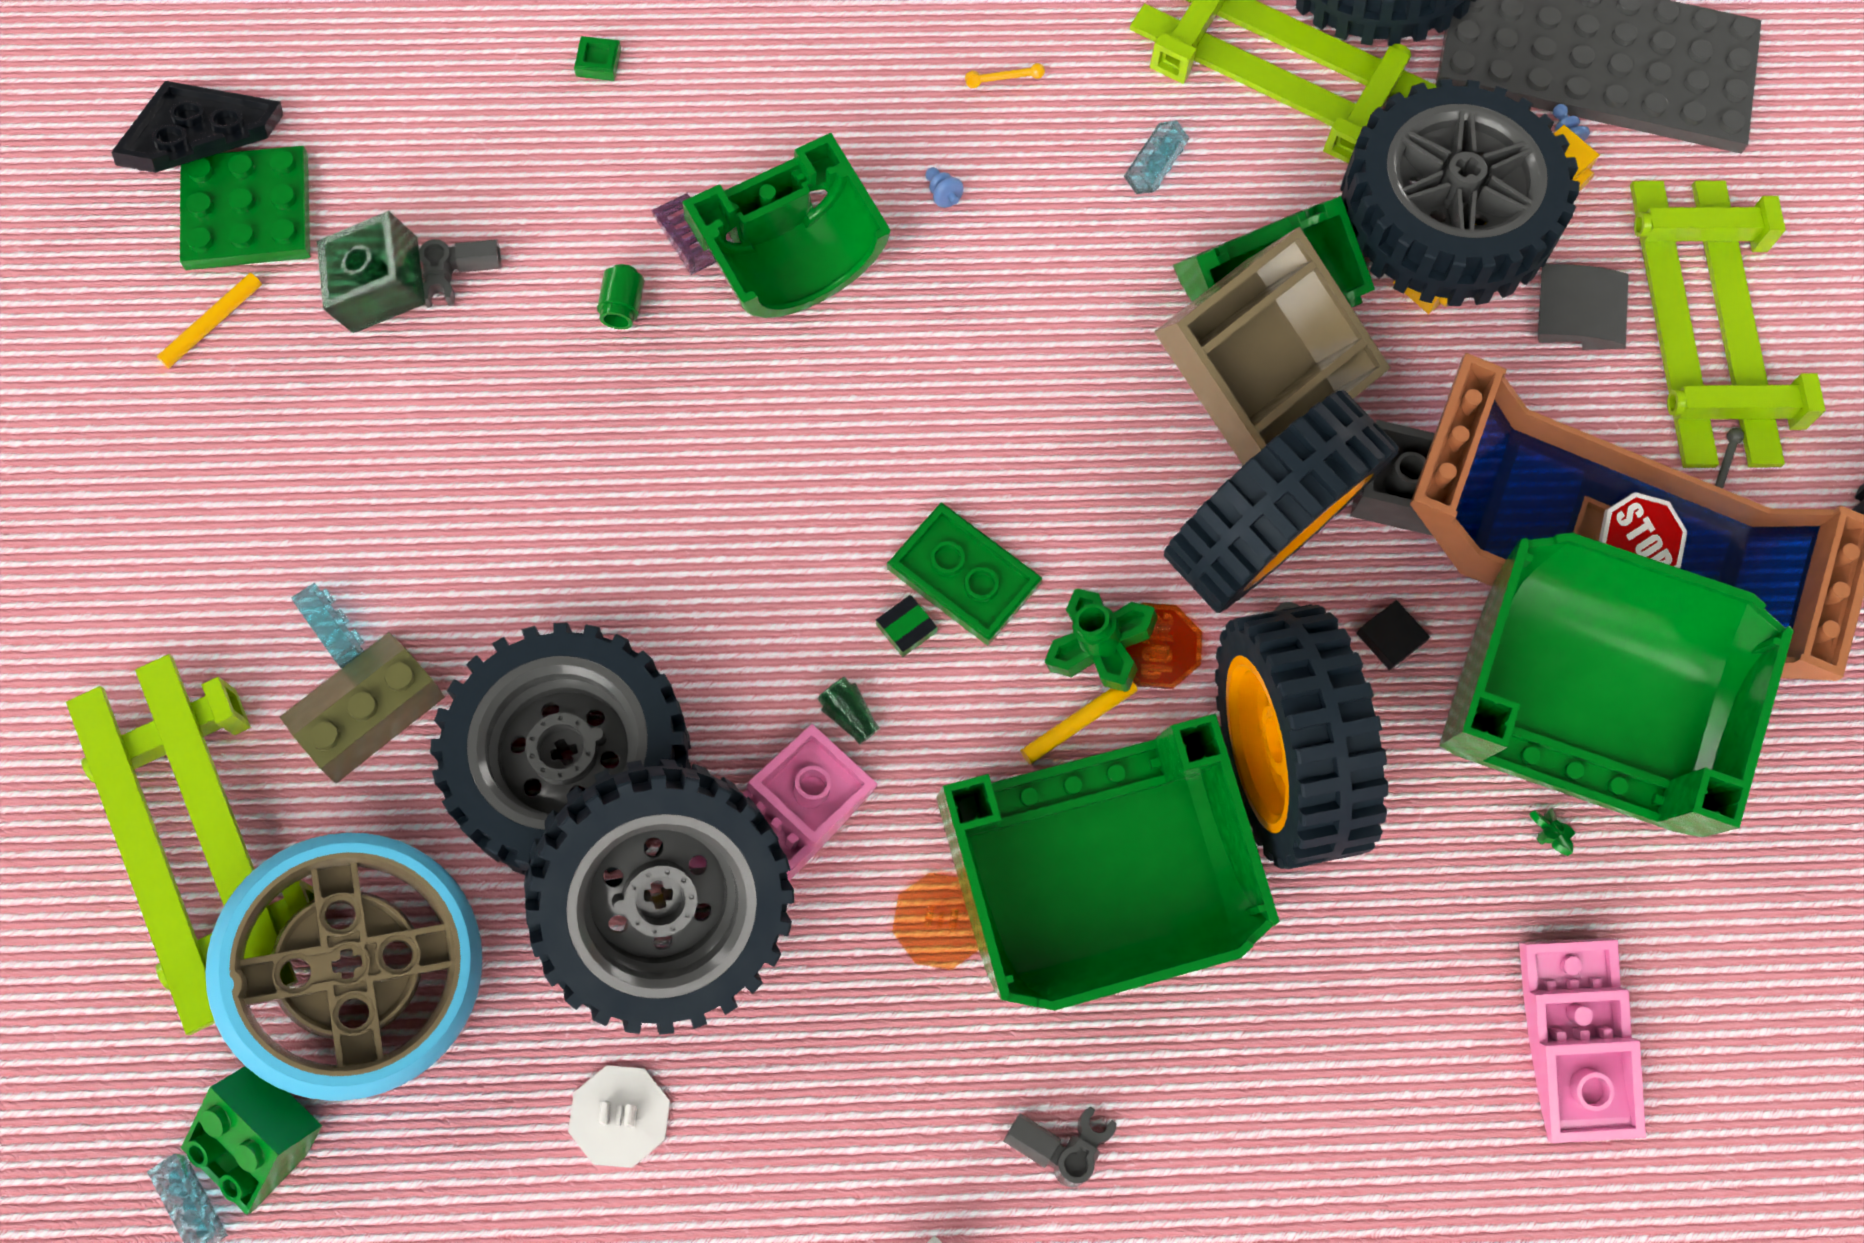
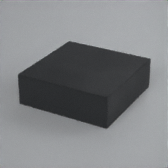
[1356,600,1430,671]

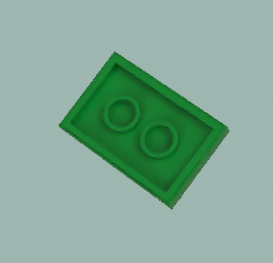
[887,502,1043,646]

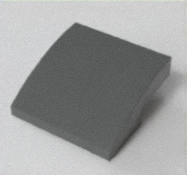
[1538,264,1629,350]

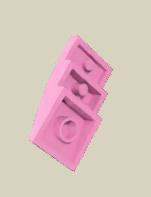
[689,724,877,881]
[1519,938,1646,1143]

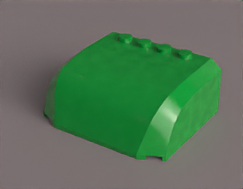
[1439,533,1794,838]
[936,713,1280,1011]

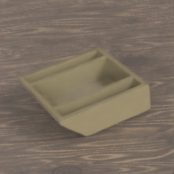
[1154,227,1390,465]

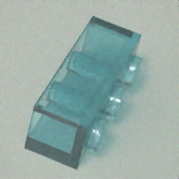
[1124,120,1190,194]
[291,582,365,669]
[147,1153,228,1243]

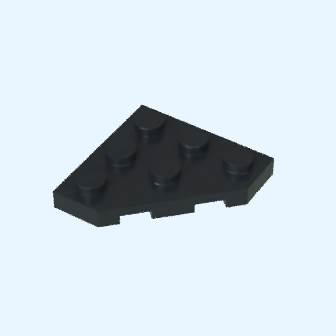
[111,81,283,173]

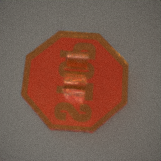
[1125,602,1202,689]
[892,873,979,970]

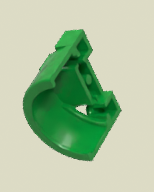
[682,133,891,318]

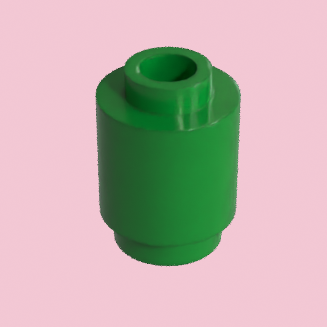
[597,264,645,329]

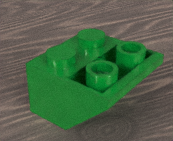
[181,1066,322,1215]

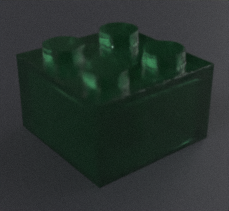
[317,211,425,333]

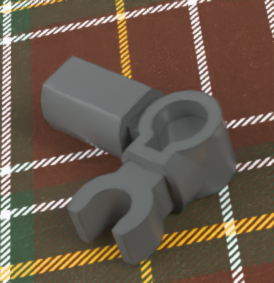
[418,239,502,308]
[1003,1106,1117,1187]

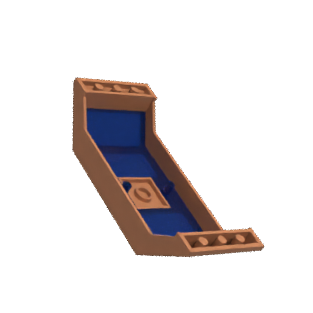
[1410,353,1864,681]

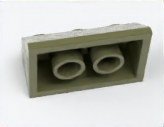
[280,632,445,784]

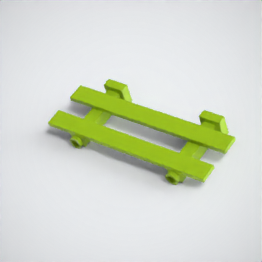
[1129,0,1436,164]
[1630,181,1826,468]
[66,654,329,1036]

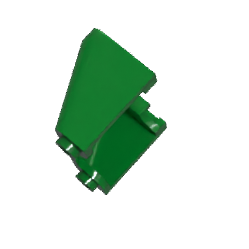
[1173,196,1375,307]

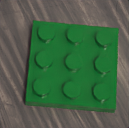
[180,145,310,270]

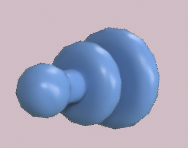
[1553,104,1590,141]
[925,167,964,208]

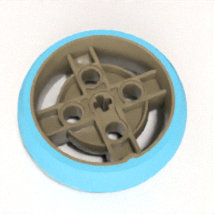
[205,833,483,1101]

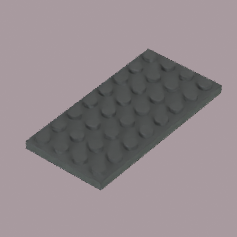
[1435,0,1762,154]

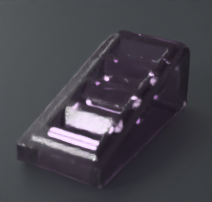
[652,193,716,275]

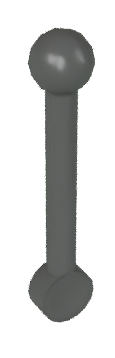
[1715,428,1744,489]

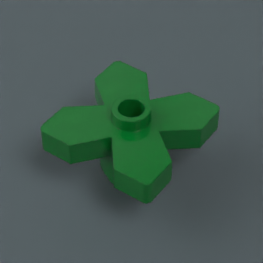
[1045,589,1158,692]

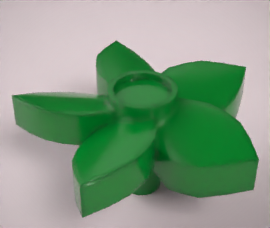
[1529,808,1576,856]

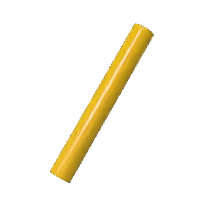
[156,273,262,369]
[1020,682,1138,764]

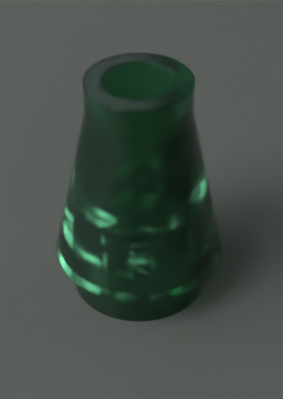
[817,676,880,745]

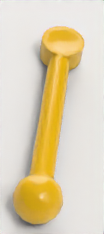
[965,63,1045,88]

